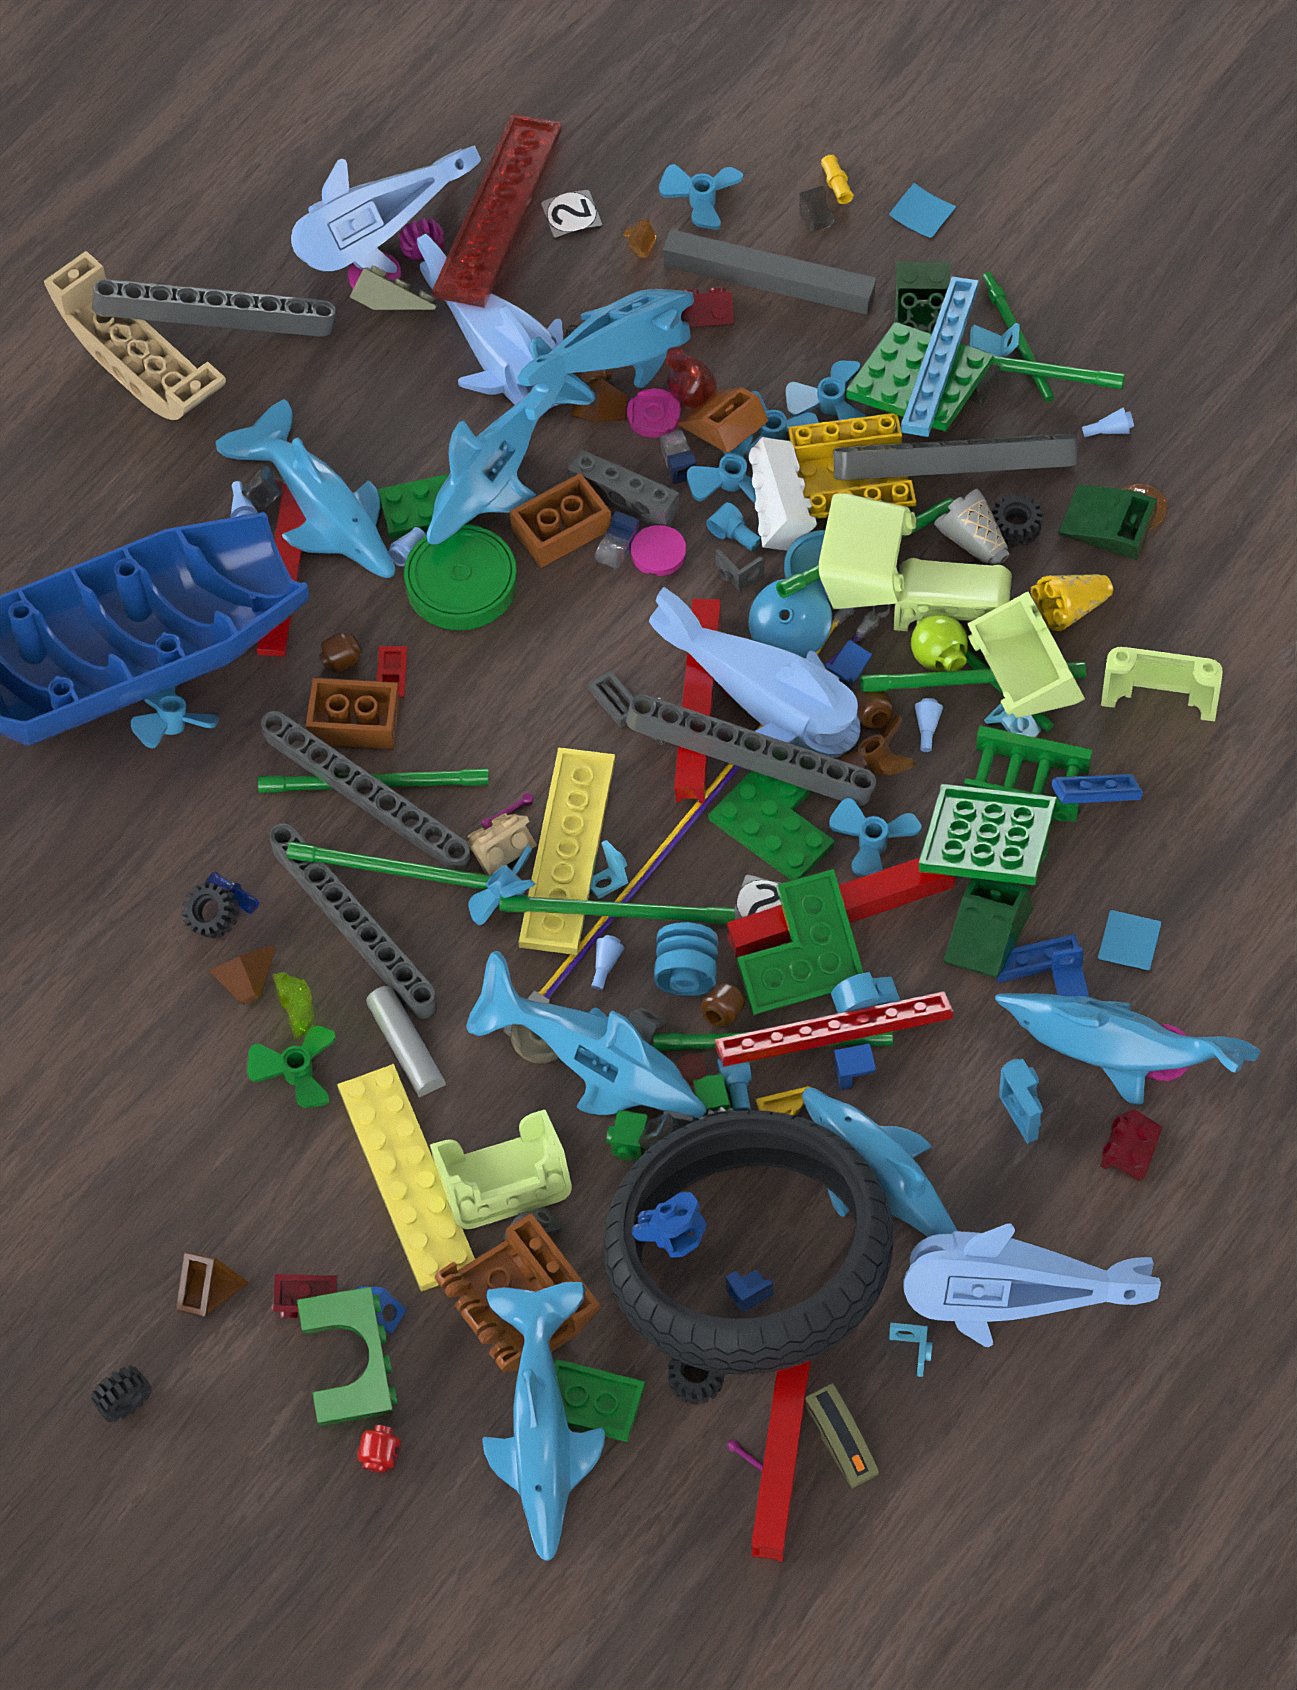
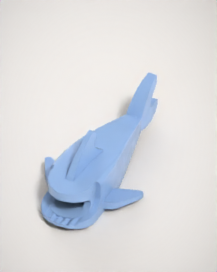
[291,145,481,273]
[417,234,564,408]
[649,587,861,758]
[903,1224,1161,1347]

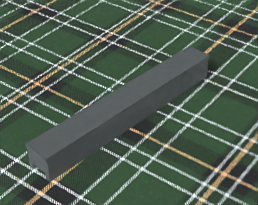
[662,229,877,315]

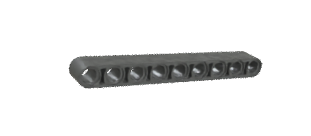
[92,279,336,337]
[833,434,1078,480]
[626,694,876,806]
[261,711,471,871]
[270,823,437,1019]

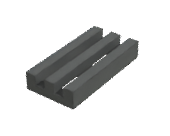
[588,670,643,728]

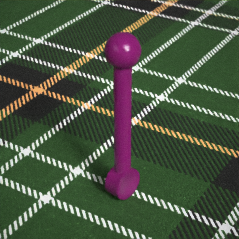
[481,793,533,829]
[727,1439,763,1472]

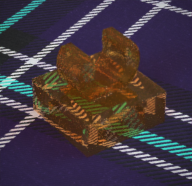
[622,219,657,258]

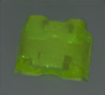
[272,972,315,1040]

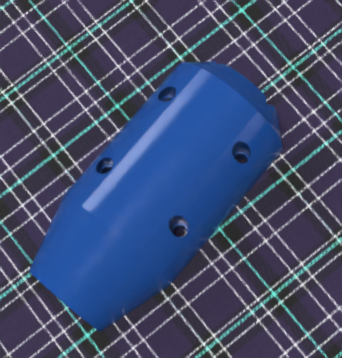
[0,512,309,746]

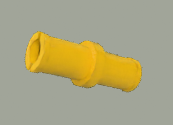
[821,155,854,204]

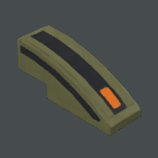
[805,1383,879,1488]

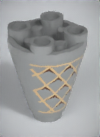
[934,489,1010,566]

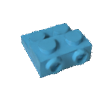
[999,1059,1043,1144]

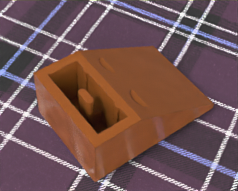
[678,387,768,453]

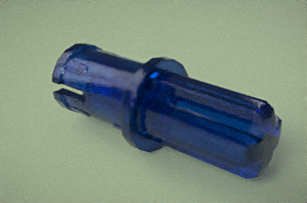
[206,872,259,914]

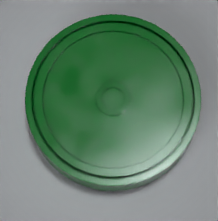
[404,525,517,630]

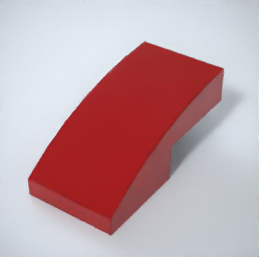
[376,646,408,698]

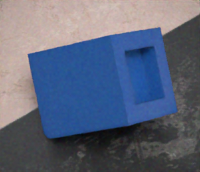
[834,1044,876,1090]
[726,1270,773,1313]

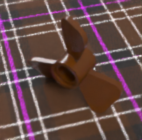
[834,715,916,775]

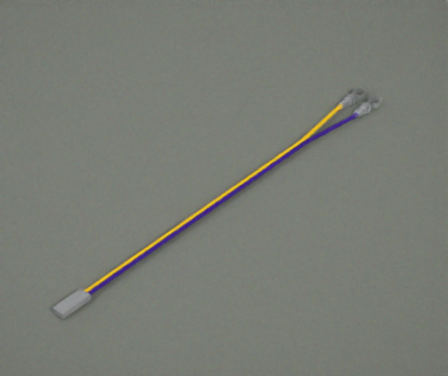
[503,604,891,1036]

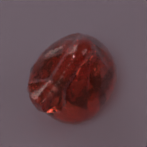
[666,347,717,408]

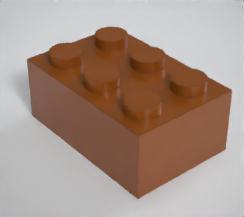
[510,473,611,568]
[306,678,400,749]

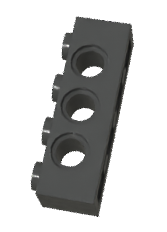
[568,450,679,527]

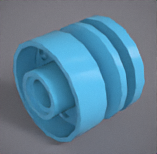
[654,922,719,996]

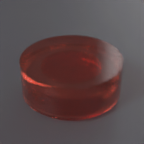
[676,1054,706,1085]

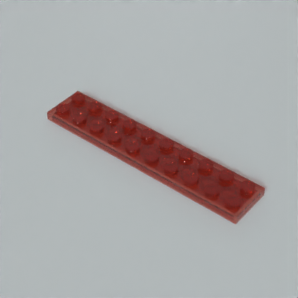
[432,113,562,308]

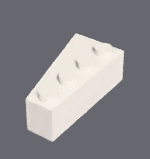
[749,437,817,551]

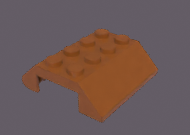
[434,1213,601,1373]

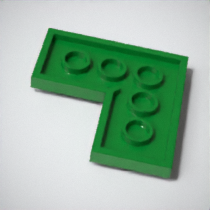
[708,758,835,881]
[736,869,864,1015]

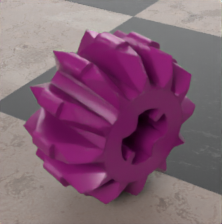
[399,217,445,261]

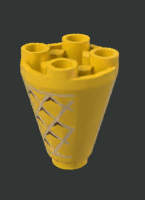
[1030,574,1113,631]

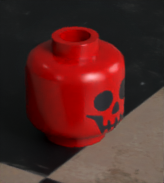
[357,1425,401,1473]

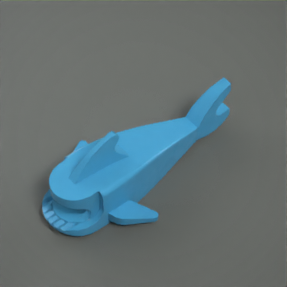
[517,289,694,421]

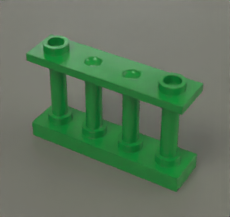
[964,726,1093,822]

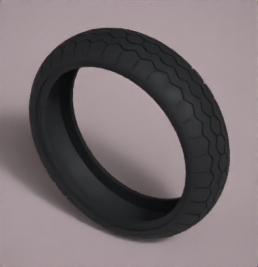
[603,1111,894,1375]

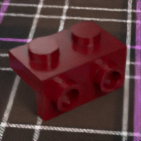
[681,287,734,328]
[1100,1109,1162,1181]
[272,1274,338,1318]

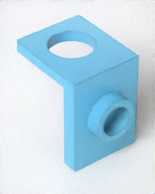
[970,323,1019,357]
[984,703,1041,737]
[590,840,628,899]
[889,1323,932,1377]

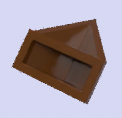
[571,378,629,423]
[209,945,276,1005]
[176,1251,249,1316]

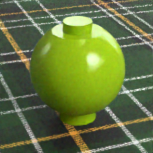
[911,614,968,671]

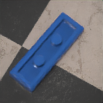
[1051,774,1143,804]
[996,934,1084,983]

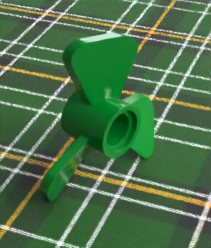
[247,1026,336,1108]

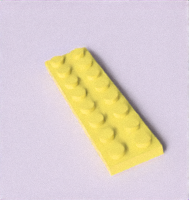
[519,748,615,955]
[337,1064,475,1292]

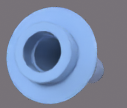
[1082,407,1134,437]
[231,481,258,518]
[915,698,943,752]
[591,935,625,990]

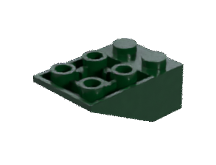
[895,261,950,334]
[1058,484,1157,560]
[944,878,1034,979]

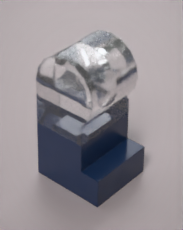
[660,430,697,484]
[595,511,639,569]

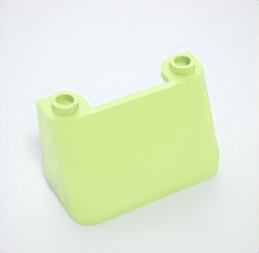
[819,493,916,609]
[894,558,1012,631]
[968,592,1085,718]
[1101,647,1223,721]
[430,1110,572,1229]

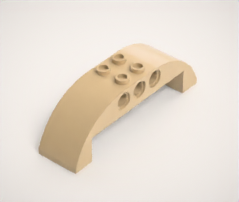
[44,251,226,420]

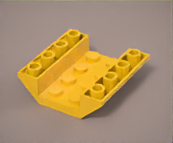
[788,413,916,519]

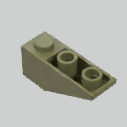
[350,265,438,310]

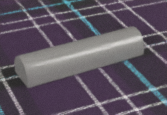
[366,986,446,1097]

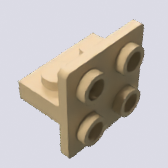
[467,813,537,875]

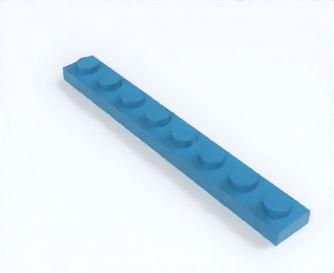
[901,276,979,437]

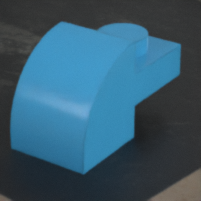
[831,972,900,1014]

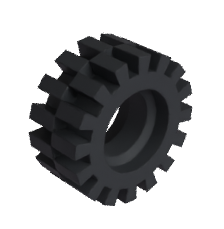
[992,493,1042,547]
[182,883,239,938]
[668,1358,724,1404]
[91,1366,152,1422]

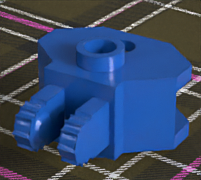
[632,1192,707,1257]

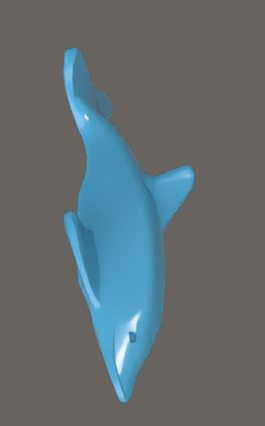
[426,336,595,545]
[216,399,395,578]
[466,951,706,1118]
[995,993,1261,1106]
[802,1087,958,1237]
[483,1282,605,1561]

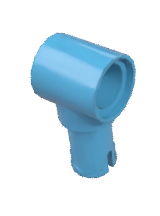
[706,502,762,552]
[717,1059,751,1112]

